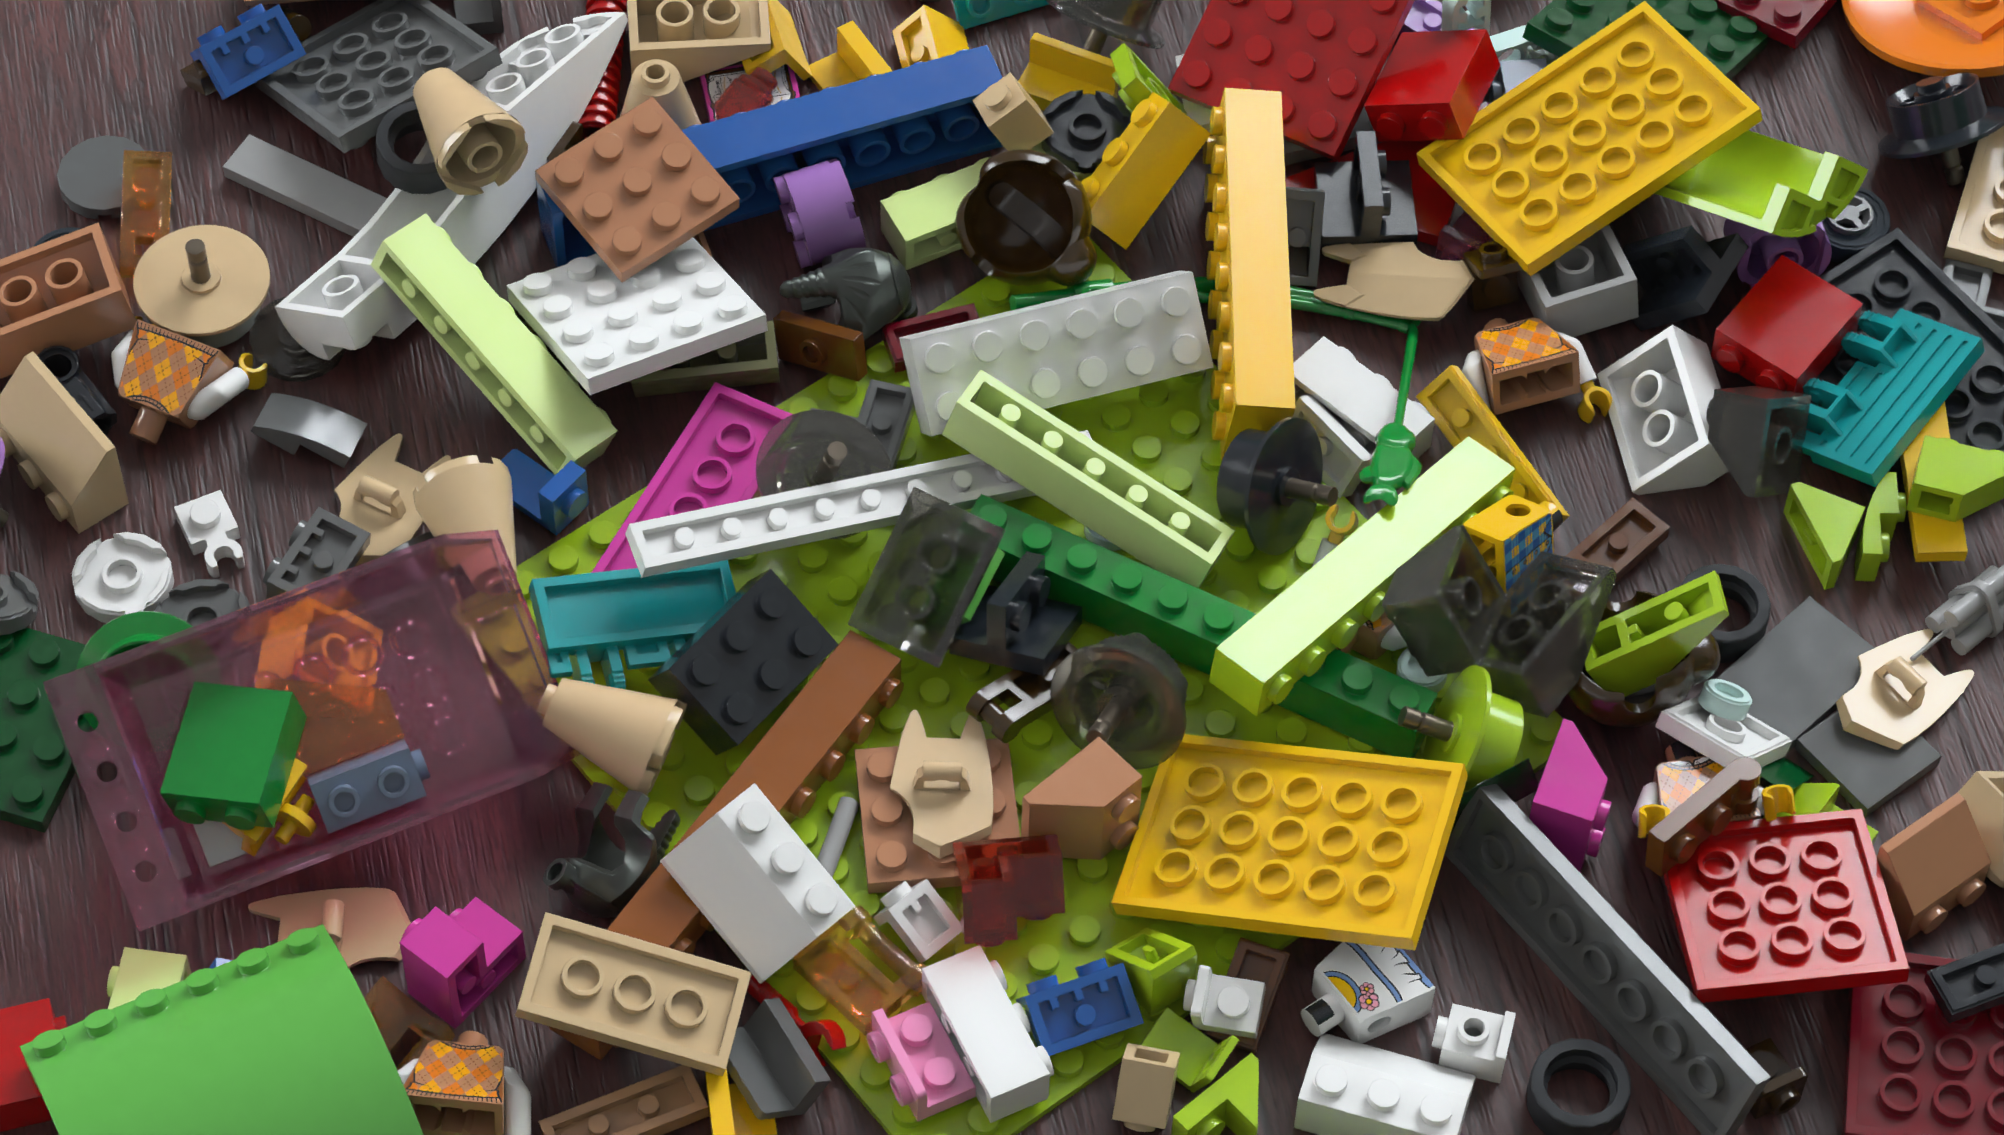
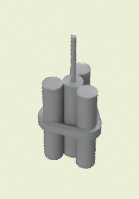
[1910,565,2004,661]

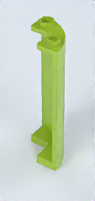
[1654,130,1868,238]

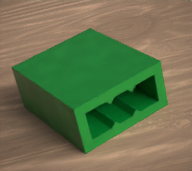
[160,681,307,830]

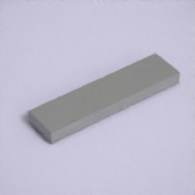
[223,134,387,237]

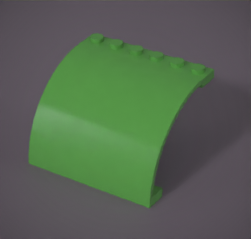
[20,924,424,1135]

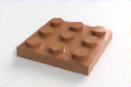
[535,96,740,283]
[855,738,1024,894]

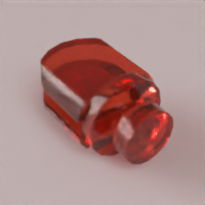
[714,67,778,120]

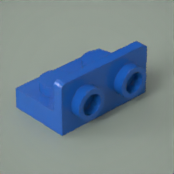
[190,3,307,100]
[1016,958,1144,1056]

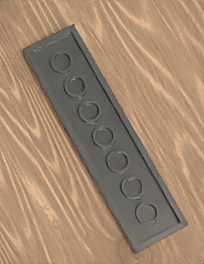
[1445,778,1771,1135]

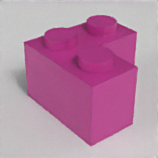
[399,897,526,1029]

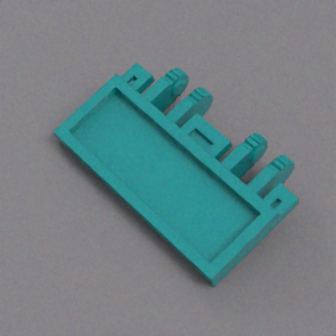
[1785,308,1985,487]
[528,560,736,689]

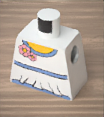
[1301,942,1435,1043]

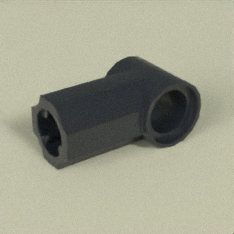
[37,345,117,435]

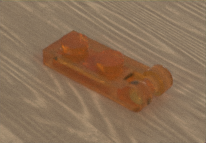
[119,150,172,278]

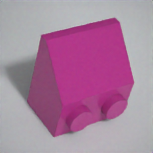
[1529,718,1612,873]

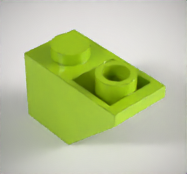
[1906,435,2004,522]

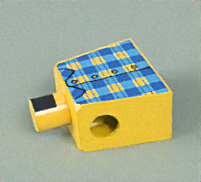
[1462,495,1563,617]

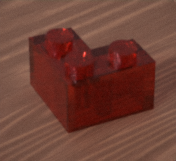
[953,834,1065,947]

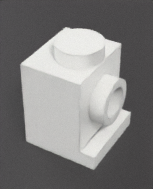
[1432,1003,1516,1083]

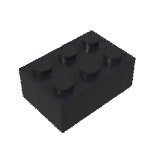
[648,569,839,755]

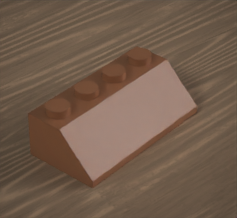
[0,222,137,379]

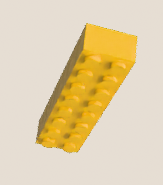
[1203,88,1295,460]

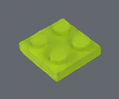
[1110,43,1188,116]

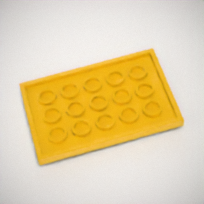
[1416,1,1762,277]
[1111,733,1468,951]

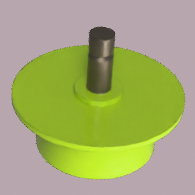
[1398,665,1524,792]

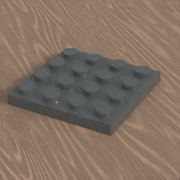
[254,0,503,153]

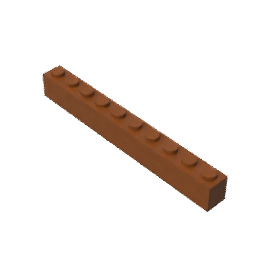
[549,630,904,1061]

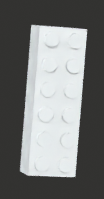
[899,271,1213,436]

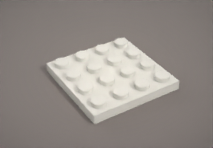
[506,238,768,395]

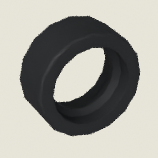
[376,100,447,194]
[1680,564,1771,663]
[1527,1038,1631,1135]

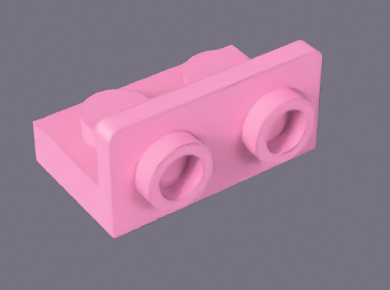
[867,1001,976,1122]

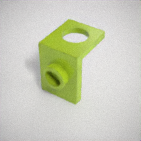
[1140,1008,1239,1093]

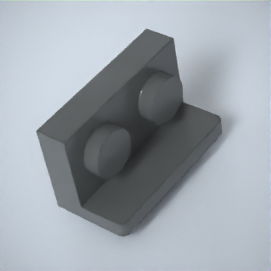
[263,506,371,607]

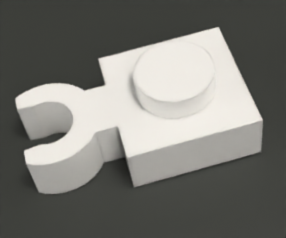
[174,490,245,579]

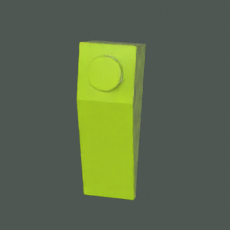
[1577,571,1729,697]

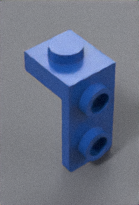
[501,449,589,536]

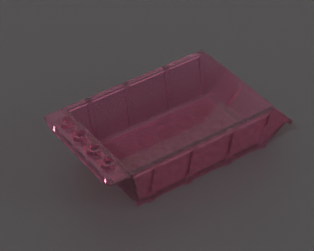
[43,529,581,932]

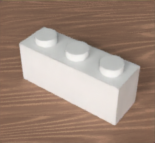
[1293,336,1435,459]
[922,945,1054,1123]

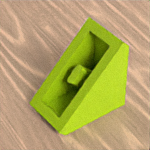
[1783,482,1866,590]
[1105,927,1197,1016]

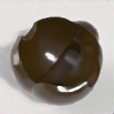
[955,150,1097,286]
[1556,591,1721,728]

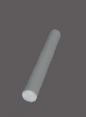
[817,797,859,878]

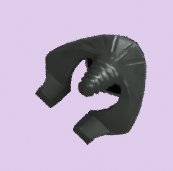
[779,248,918,340]
[543,782,680,918]

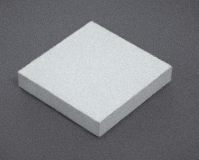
[1655,696,1792,767]

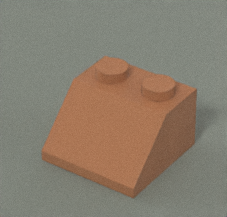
[1021,737,1142,860]
[1877,793,1991,941]

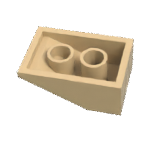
[627,0,771,82]

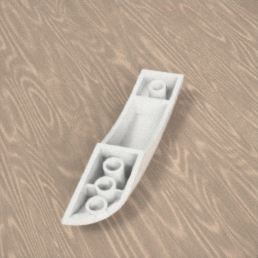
[275,12,628,361]

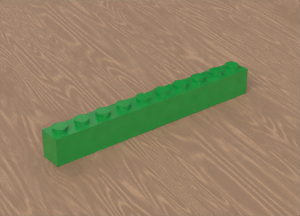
[957,494,1438,758]

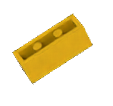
[1081,92,1211,249]

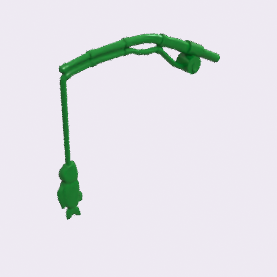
[1009,276,1422,507]

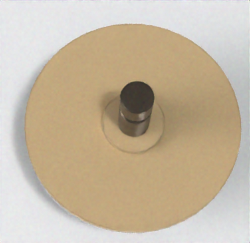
[133,225,270,348]

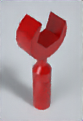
[747,975,846,1067]

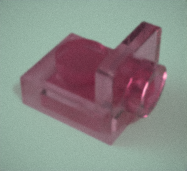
[1435,211,1494,261]

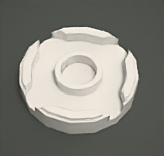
[72,532,174,623]

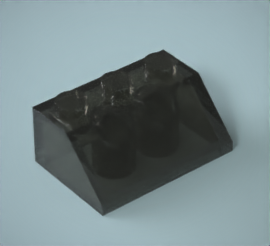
[848,487,1006,668]

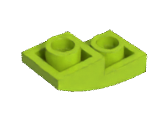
[1855,472,1906,581]

